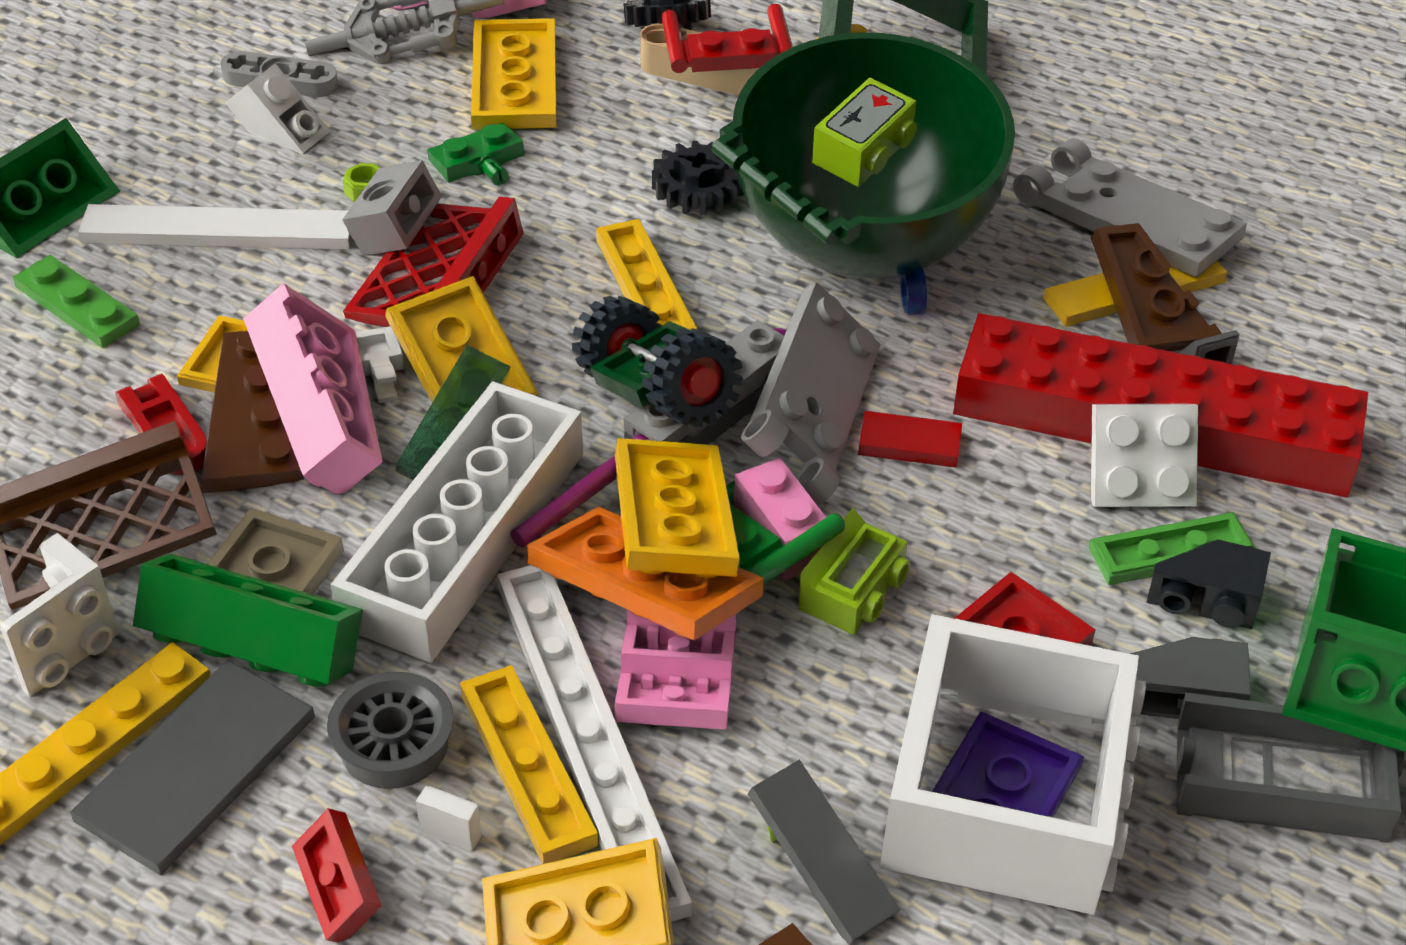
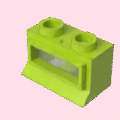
[798,507,911,635]

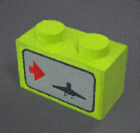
[812,77,917,187]

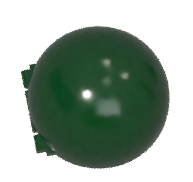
[711,32,1015,279]

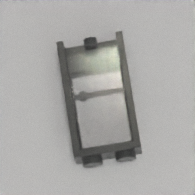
[1177,692,1406,843]

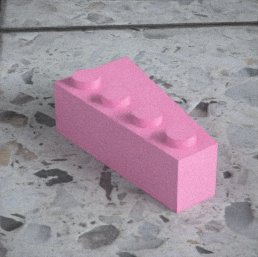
[243,283,383,494]

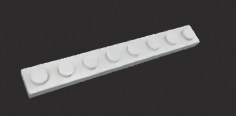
[497,565,692,922]

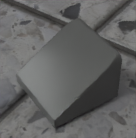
[1179,330,1240,364]

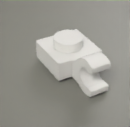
[355,326,404,403]

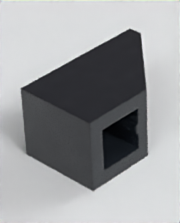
[1146,539,1271,629]

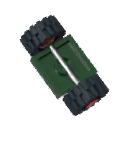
[572,296,743,427]

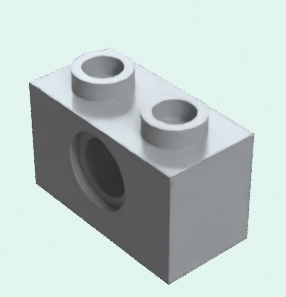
[342,160,442,255]

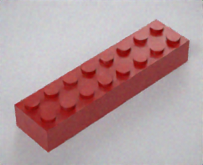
[953,313,1369,498]

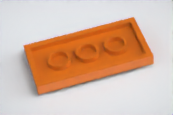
[528,506,764,640]

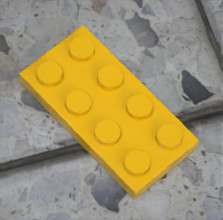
[471,18,557,130]
[615,438,740,578]

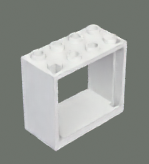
[880,614,1146,915]

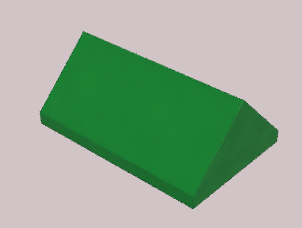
[0,118,120,258]

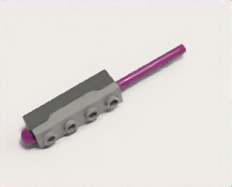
[510,320,787,548]

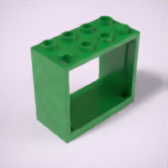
[1282,528,1406,752]

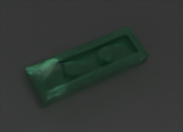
[395,345,511,480]

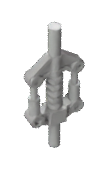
[305,0,505,64]

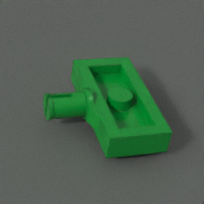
[427,123,525,186]

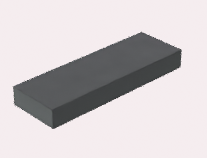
[748,759,900,945]

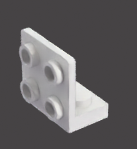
[0,533,119,697]

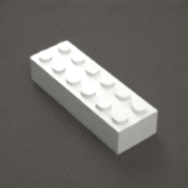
[330,381,583,663]

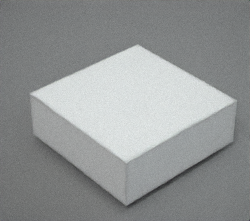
[416,786,482,852]

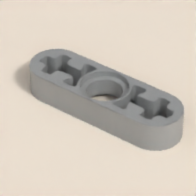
[220,51,338,97]

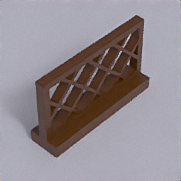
[0,421,217,609]

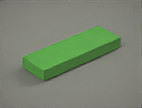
[1089,512,1255,585]

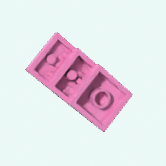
[614,610,738,730]

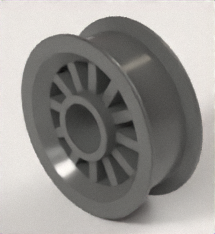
[327,672,454,789]

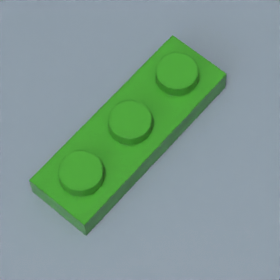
[13,255,140,348]

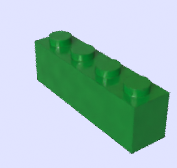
[132,554,363,687]

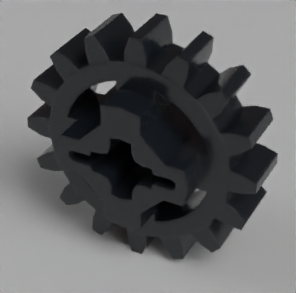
[623,0,711,30]
[652,141,744,216]

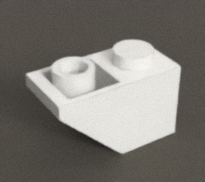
[225,63,330,154]

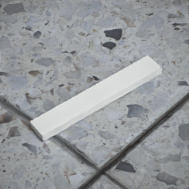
[78,204,352,249]

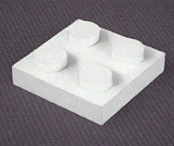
[1091,404,1198,507]

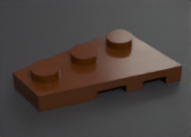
[1091,223,1223,351]

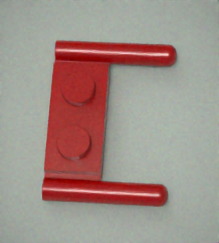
[661,3,793,73]

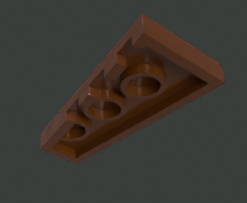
[201,331,304,493]

